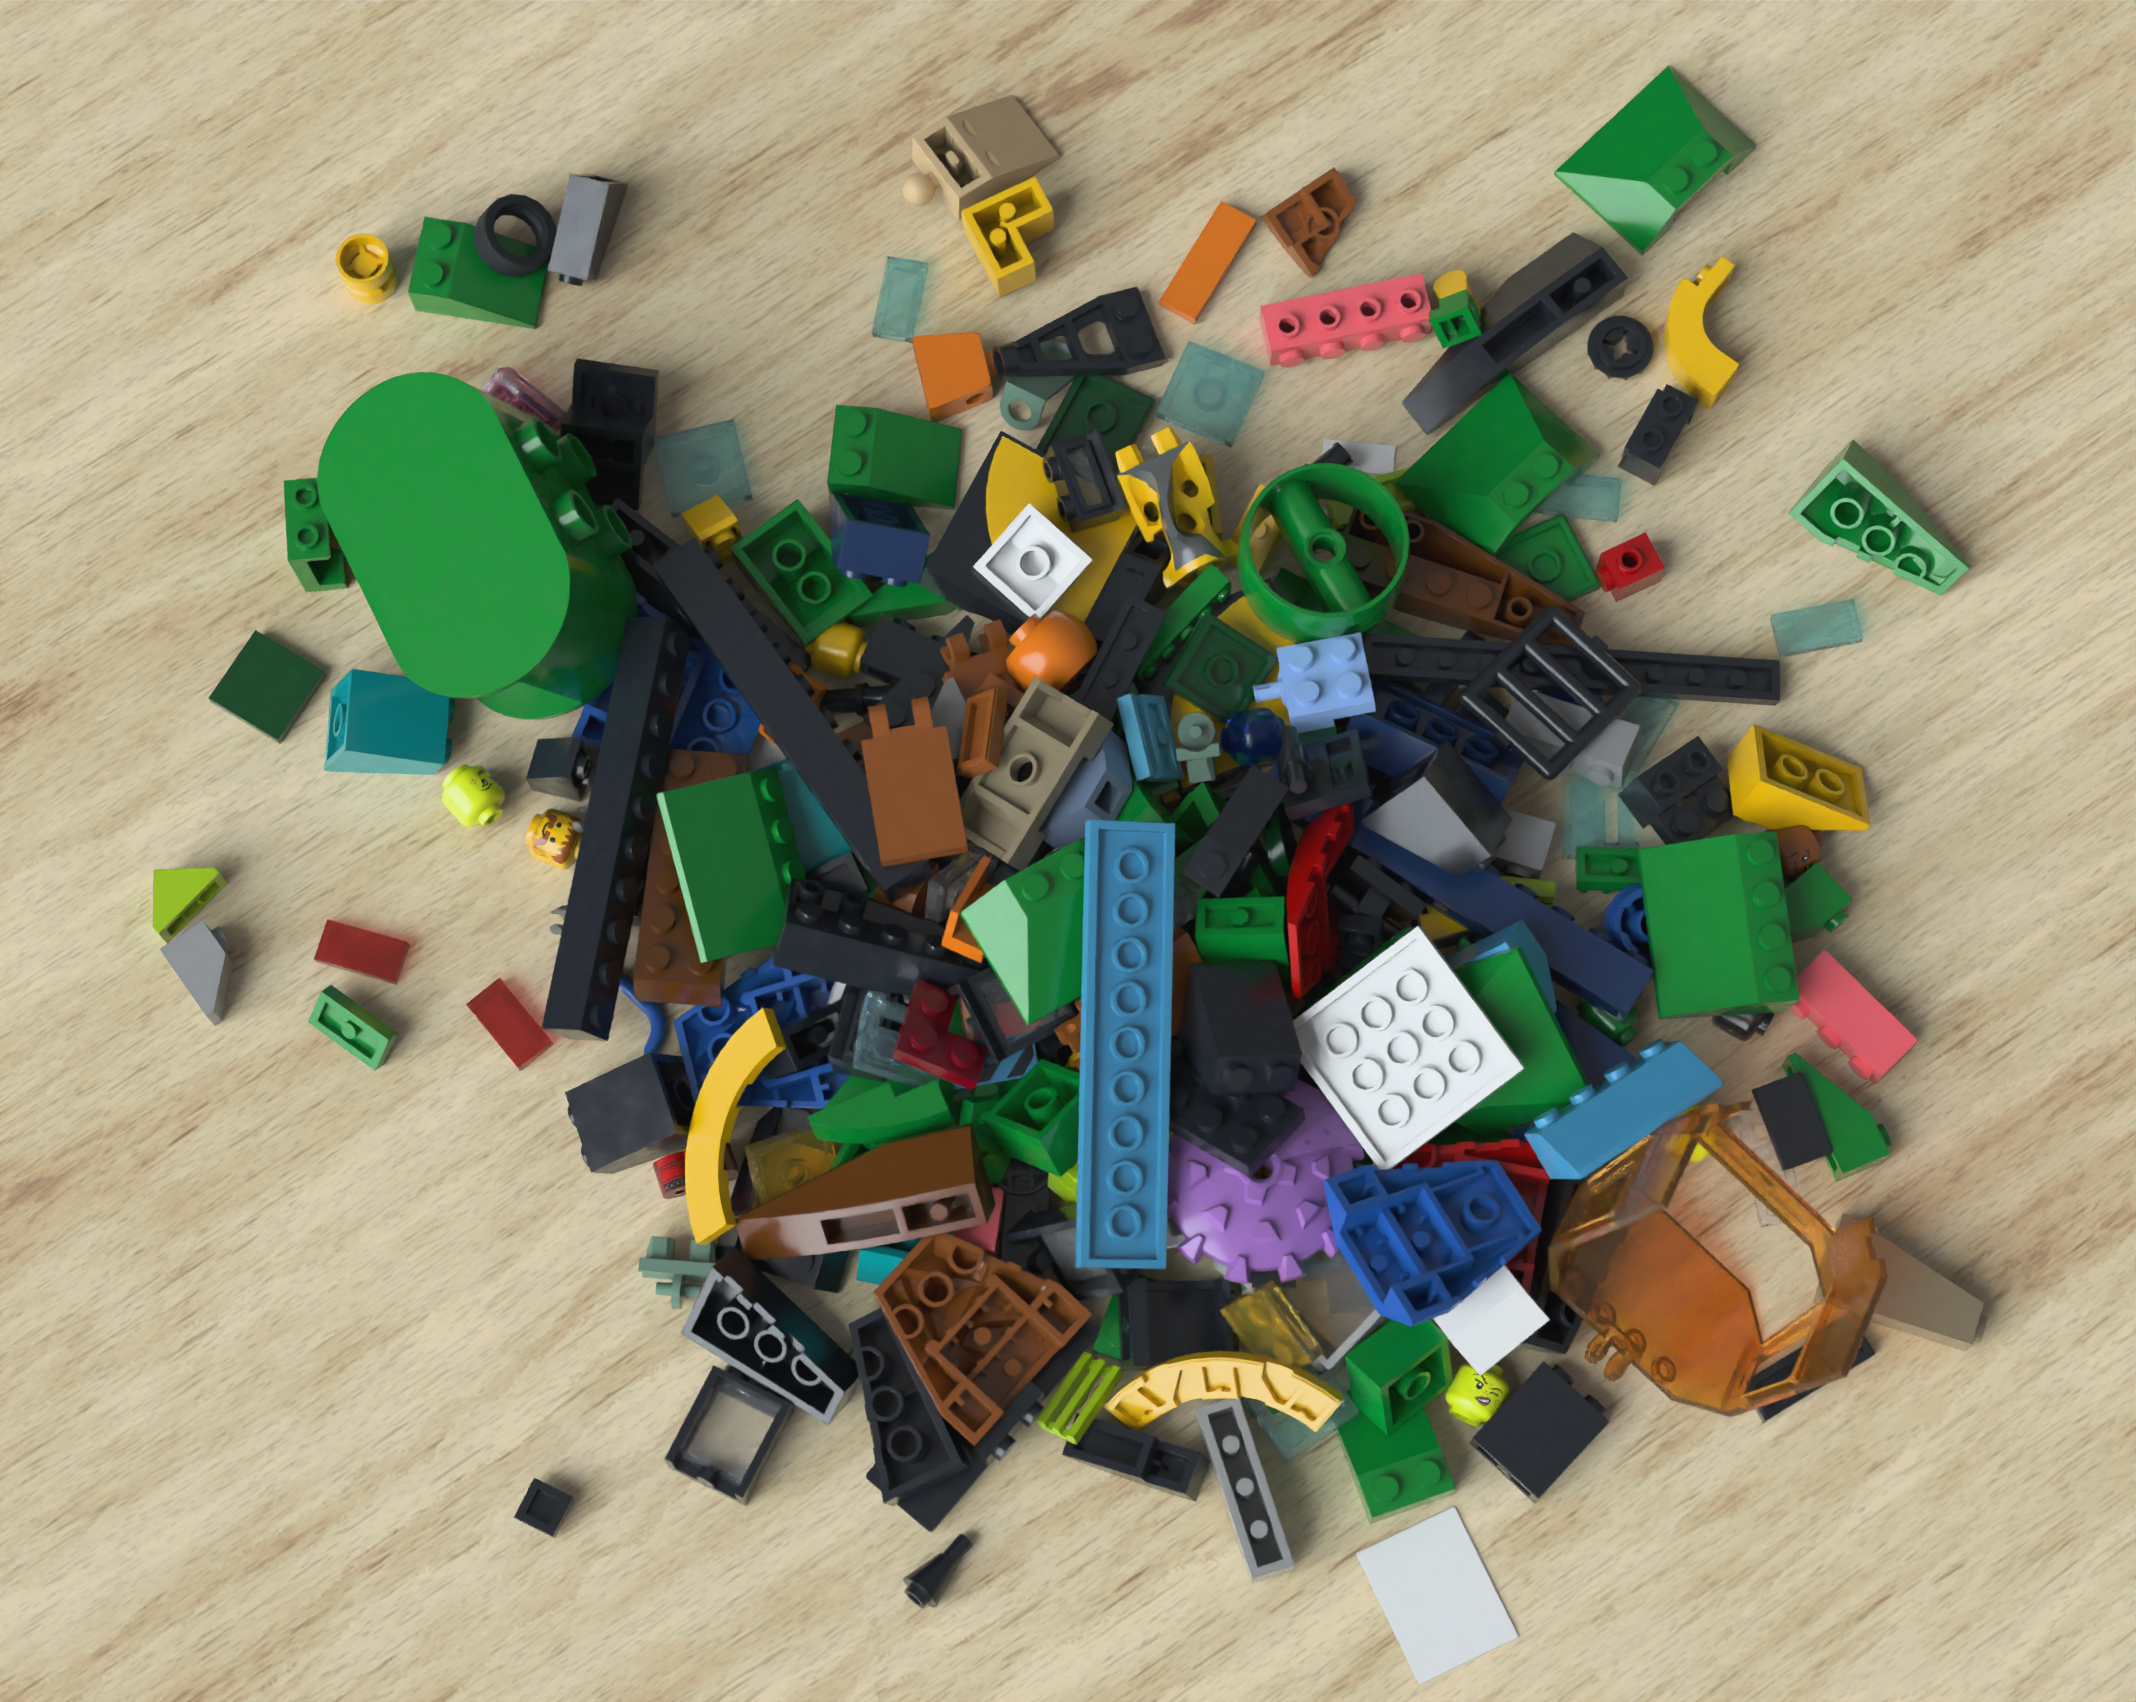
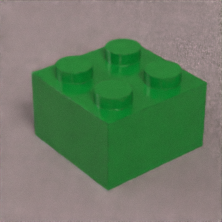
[983,1059,1080,1177]
[1345,1318,1453,1436]

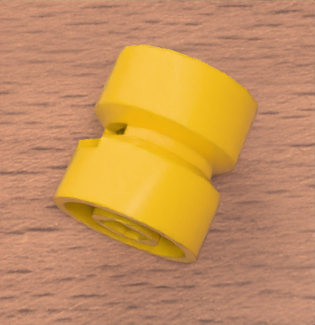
[336,233,398,304]

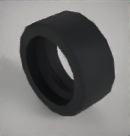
[474,194,556,278]

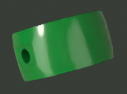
[1237,463,1410,644]

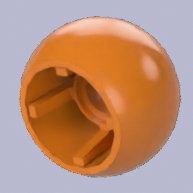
[1006,610,1098,694]

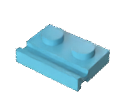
[1117,694,1184,783]

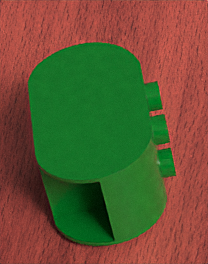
[317,372,638,720]

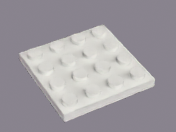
[1293,926,1526,1170]

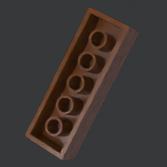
[633,748,749,1008]

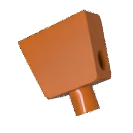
[912,332,999,423]

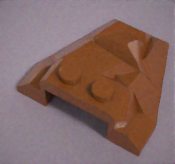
[873,1232,1092,1446]

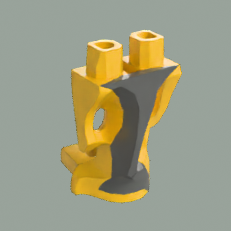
[1115,426,1238,589]

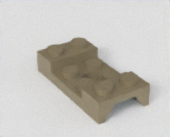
[960,677,1114,871]

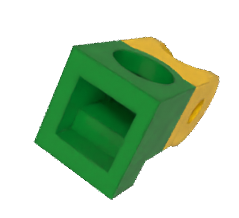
[1429,270,1482,349]

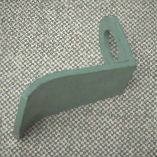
[1000,338,1076,430]

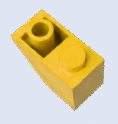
[681,494,743,565]

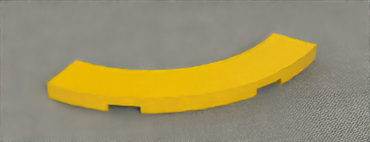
[685,1008,787,1245]
[1104,1351,1345,1432]

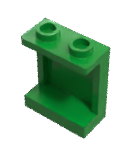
[284,478,347,592]
[1195,896,1292,990]

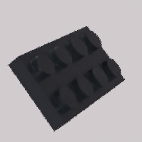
[1169,1035,1306,1177]

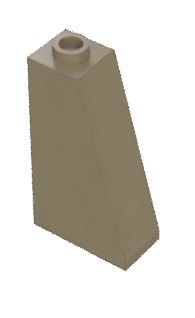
[1813,1213,1987,1351]

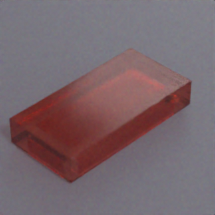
[314,919,410,985]
[466,978,554,1071]

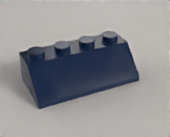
[1345,680,1525,806]

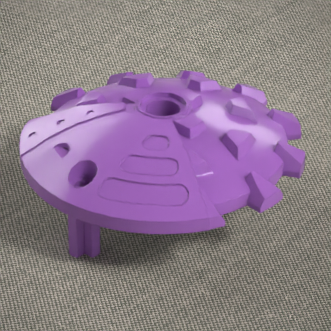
[1167,1079,1364,1284]

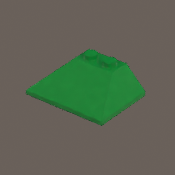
[1554,66,1756,255]
[1394,373,1600,557]
[960,837,1085,1027]
[1452,945,1590,1136]

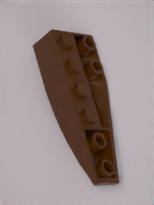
[1343,508,1585,647]
[735,1123,996,1260]

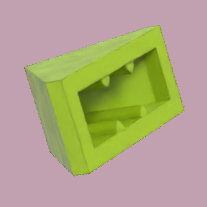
[153,867,228,944]

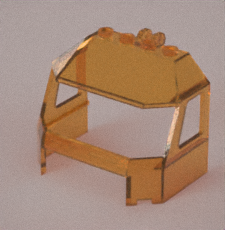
[1548,1101,1889,1417]

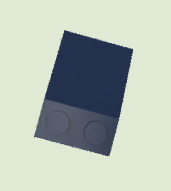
[829,491,930,587]

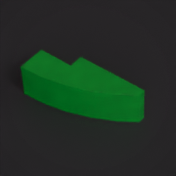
[807,1080,954,1144]

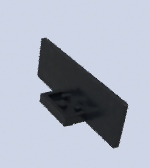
[866,1320,1099,1532]

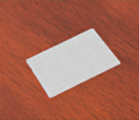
[1356,1506,1519,1685]

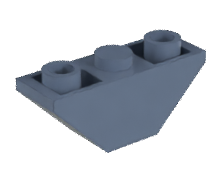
[1038,730,1133,850]

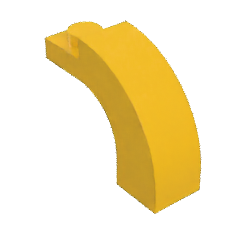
[1663,256,1740,410]

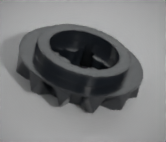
[1587,316,1654,381]

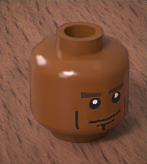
[1765,825,1824,880]

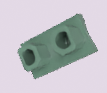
[1176,712,1222,783]
[638,1236,717,1309]

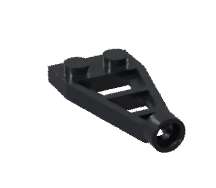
[993,287,1166,379]

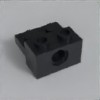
[1618,736,1735,845]

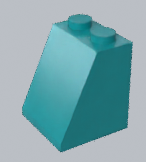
[324,669,455,775]
[755,758,858,873]

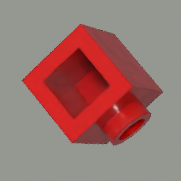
[1595,532,1665,602]

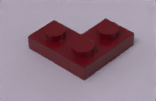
[891,979,988,1090]

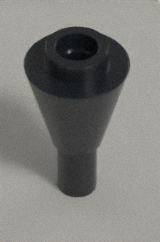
[903,1533,973,1608]

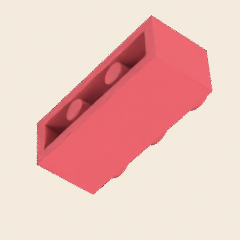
[1789,949,1919,1084]

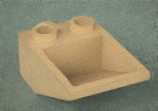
[902,95,1059,221]

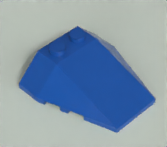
[1324,1160,1542,1327]

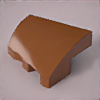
[1261,167,1357,278]

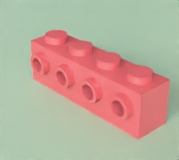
[1260,273,1432,368]

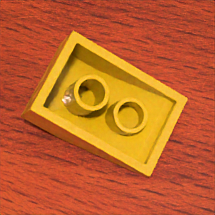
[1727,724,1871,831]

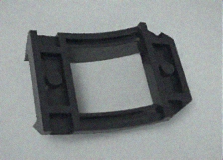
[716,1107,851,1293]

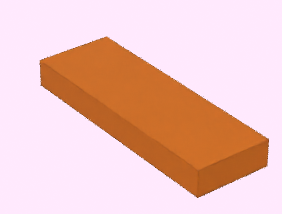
[1159,201,1256,325]

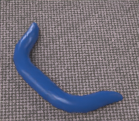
[619,973,666,1055]

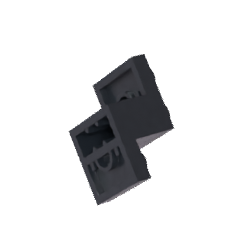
[560,358,659,510]

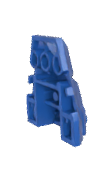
[673,951,866,1109]

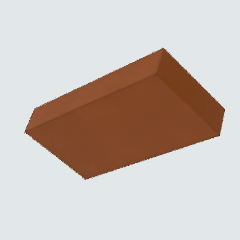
[957,686,1008,779]

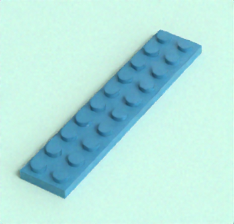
[1075,820,1175,1269]

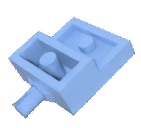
[1253,632,1376,733]

